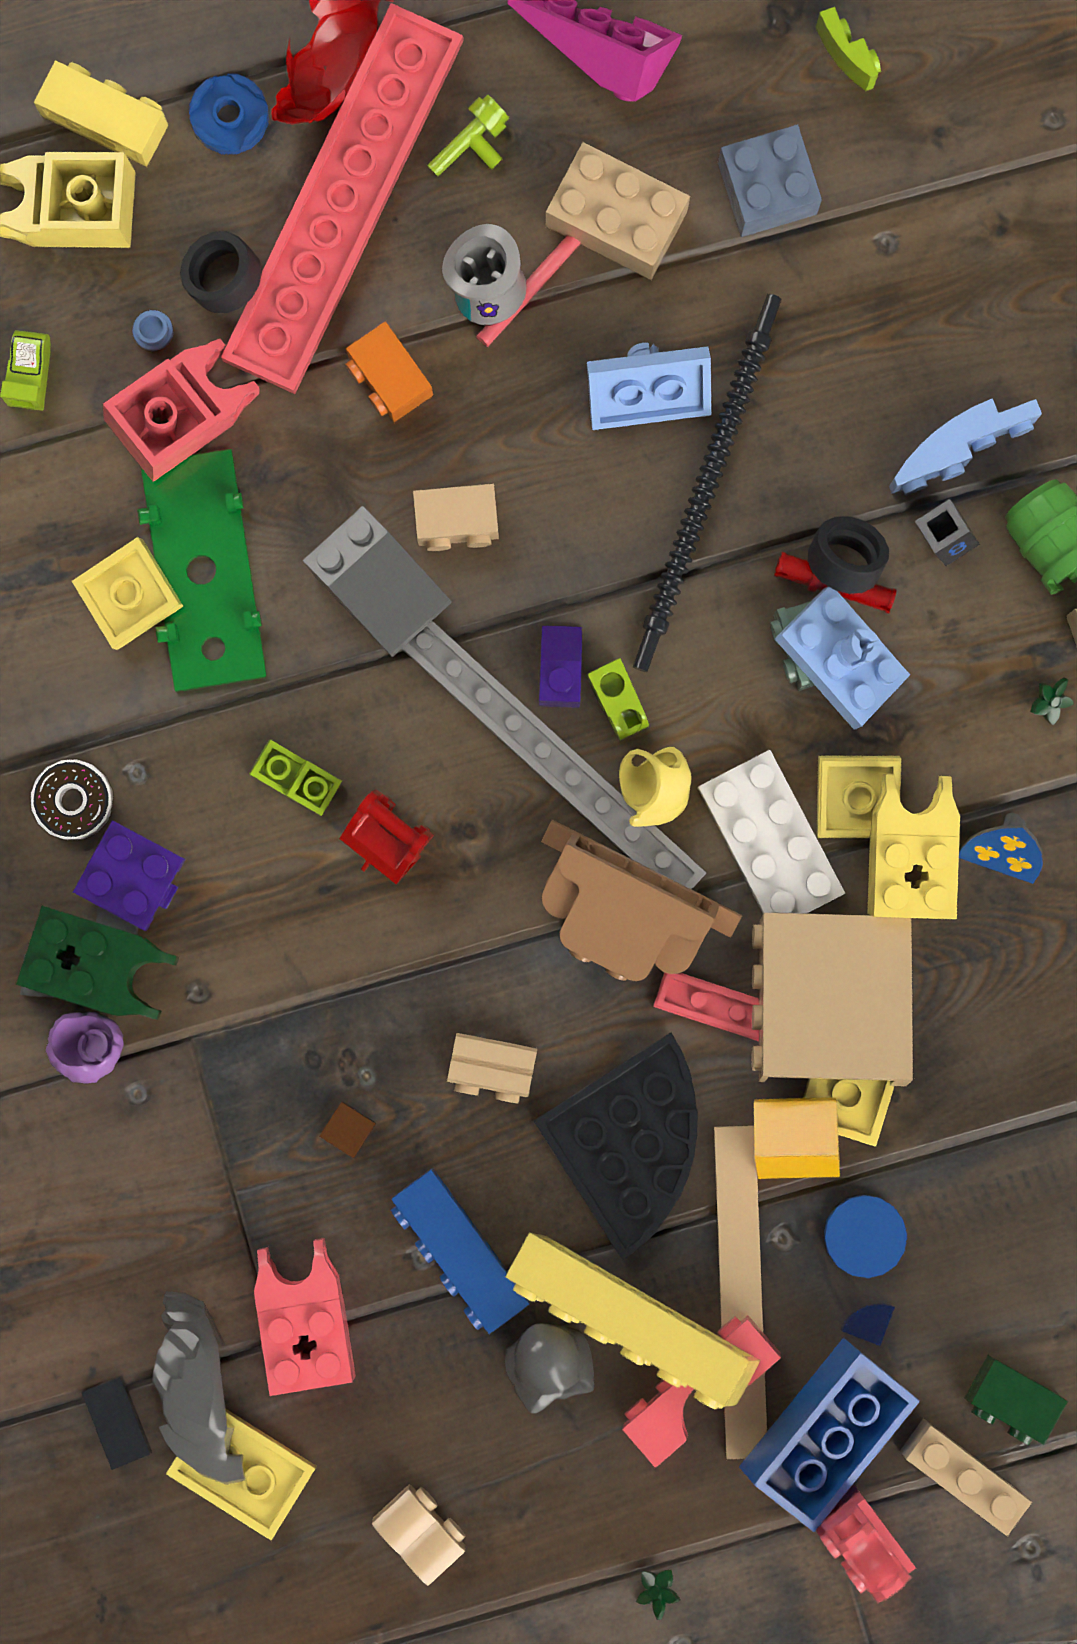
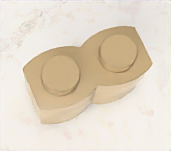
[372,1484,466,1586]

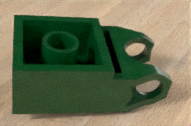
[16,906,179,1020]

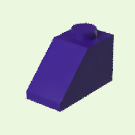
[539,626,582,708]

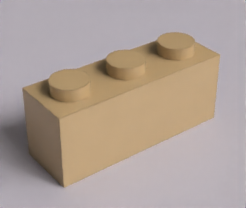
[899,1418,1032,1536]

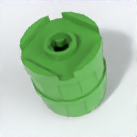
[1005,479,1077,595]

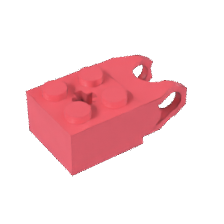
[103,338,259,482]
[254,1238,356,1396]
[816,1485,916,1603]

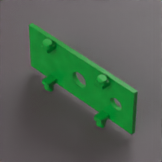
[137,449,267,692]

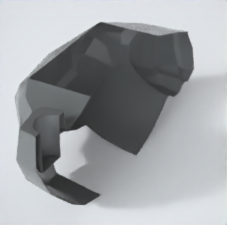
[152,1291,246,1485]

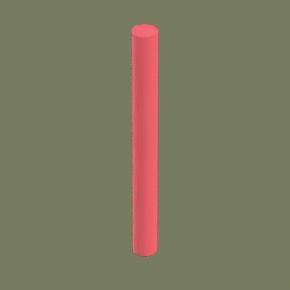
[476,235,581,347]

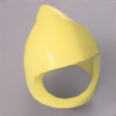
[619,747,691,827]

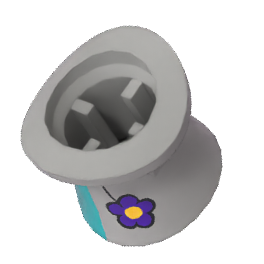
[442,224,527,325]

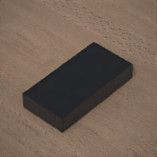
[82,1375,152,1470]

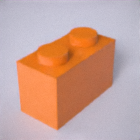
[345,321,433,422]

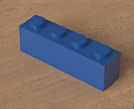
[390,1168,529,1334]

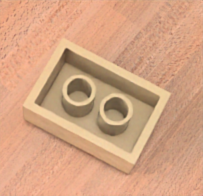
[546,142,690,280]

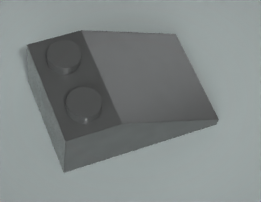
[303,506,452,657]

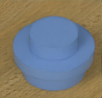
[133,310,173,351]

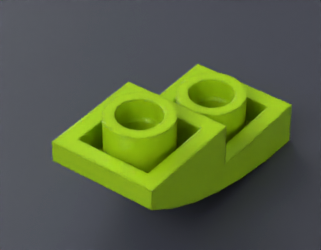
[816,7,881,91]
[249,739,342,816]

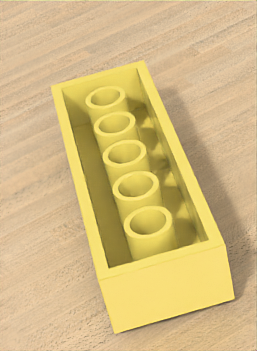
[505,1233,760,1409]

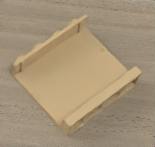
[751,913,913,1086]

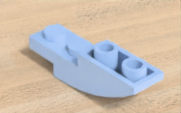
[889,398,1042,495]

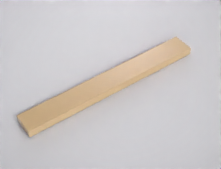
[714,1125,767,1459]

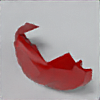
[271,0,394,125]

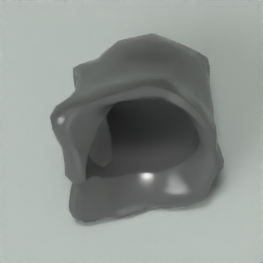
[505,1324,595,1413]

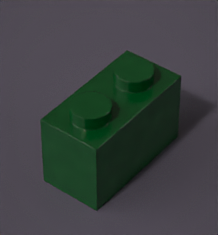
[965,1355,1068,1445]

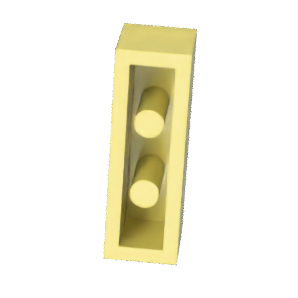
[34,60,168,167]

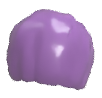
[46,1011,123,1084]

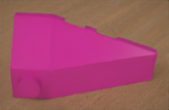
[507,0,682,102]

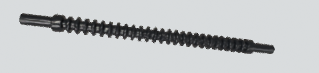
[633,294,782,673]

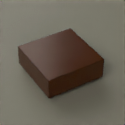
[319,1101,376,1158]

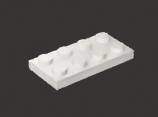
[698,750,845,914]

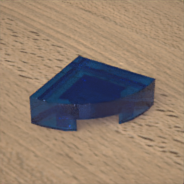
[840,1303,895,1346]

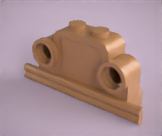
[541,820,742,981]

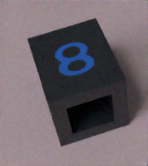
[915,499,980,566]

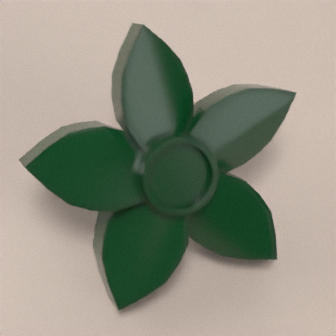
[1030,677,1074,725]
[636,1570,681,1620]

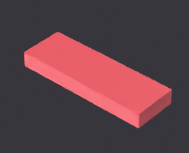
[653,972,759,1041]

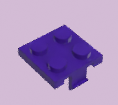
[73,820,185,931]

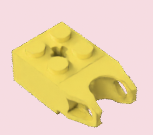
[0,152,136,248]
[867,774,960,919]

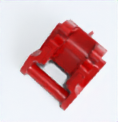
[339,789,434,885]

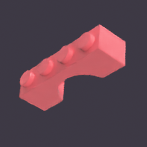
[622,1315,781,1468]

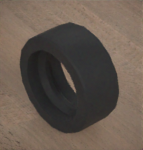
[180,231,262,313]
[807,516,889,594]

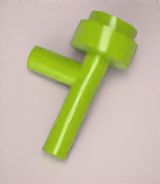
[427,94,509,177]

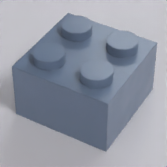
[718,125,822,237]

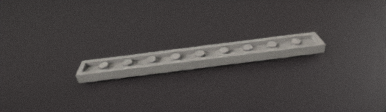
[402,621,706,889]

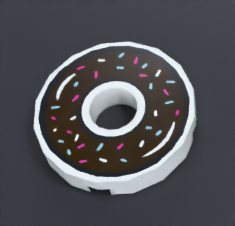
[31,759,113,840]

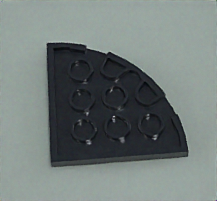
[534,1032,698,1260]

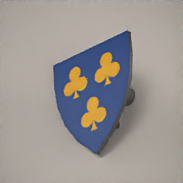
[959,813,1044,884]

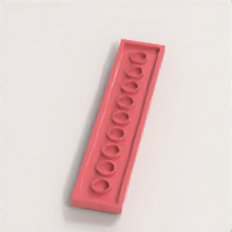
[221,3,463,394]

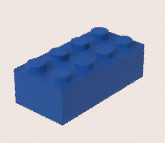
[739,1337,920,1532]

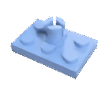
[587,343,711,430]
[775,586,910,730]

